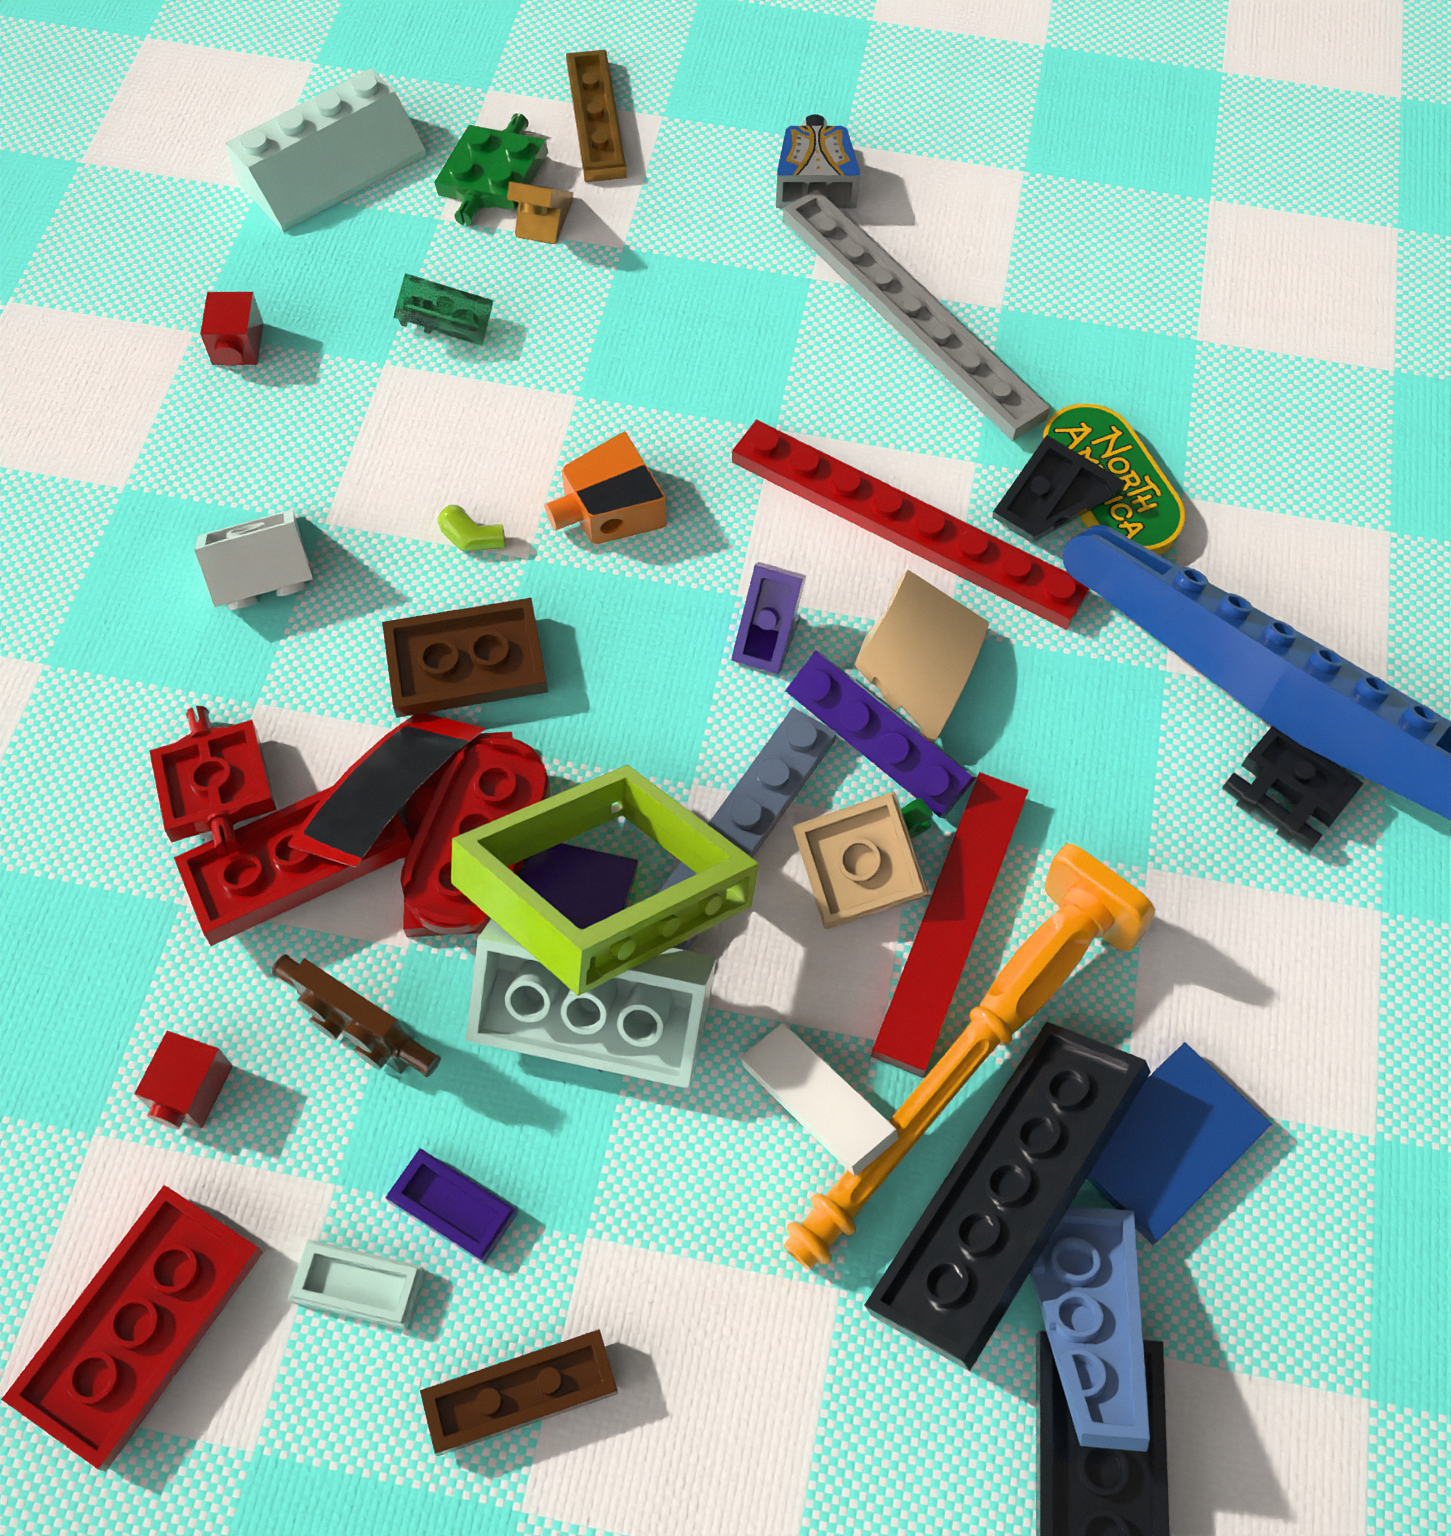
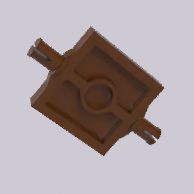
[272,954,441,1077]

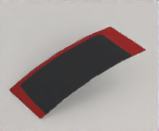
[288,713,485,867]

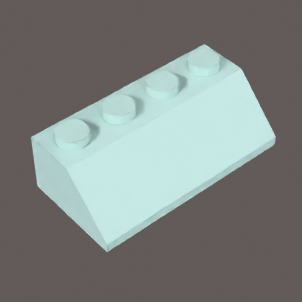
[225,68,426,232]
[465,919,716,1089]

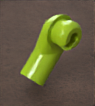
[438,504,505,551]

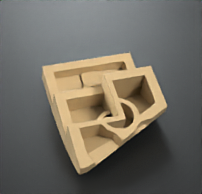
[854,569,990,743]

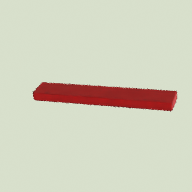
[871,772,1029,1077]

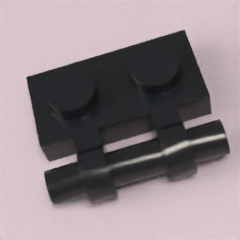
[1222,726,1364,851]

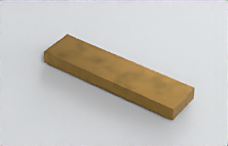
[566,50,627,182]

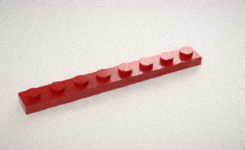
[732,419,1090,630]

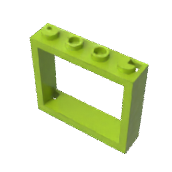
[451,765,759,996]

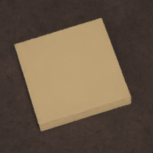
[792,791,930,930]

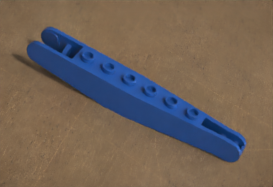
[1062,525,1451,820]

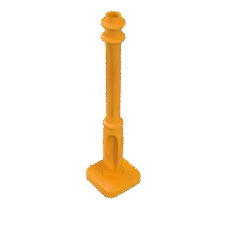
[783,843,1155,1270]

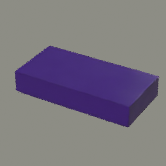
[385,1148,518,1264]

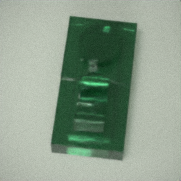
[393,273,494,346]

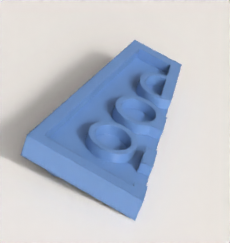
[1029,1206,1150,1452]

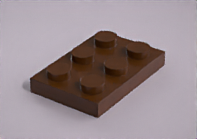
[382,598,548,718]

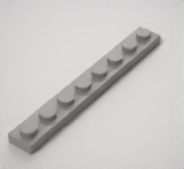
[783,189,1050,441]

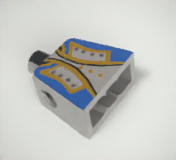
[776,114,860,208]

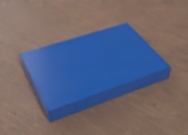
[1087,1042,1272,1245]

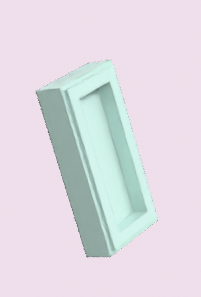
[288,1239,425,1330]

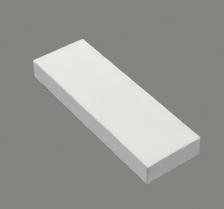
[740,1022,899,1177]

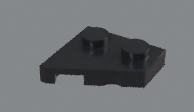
[992,435,1126,542]

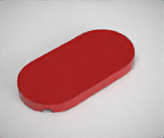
[400,736,550,935]

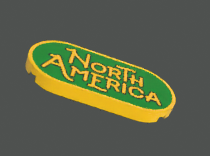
[1042,403,1185,555]

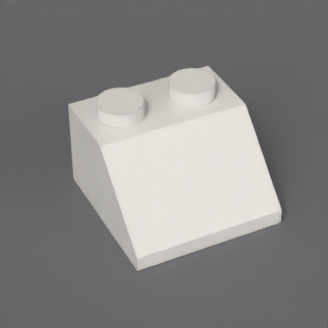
[194,509,313,610]

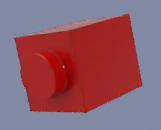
[200,292,263,366]
[134,1030,233,1130]

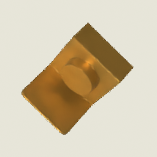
[507,181,574,244]

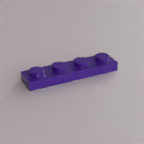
[785,651,977,818]

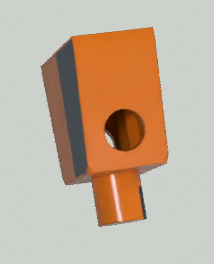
[544,431,667,544]

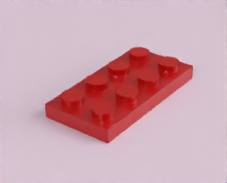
[174,787,412,946]
[1,1185,263,1472]

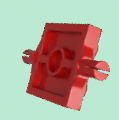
[149,706,277,855]

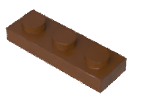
[420,1329,618,1456]

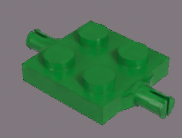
[434,113,548,226]

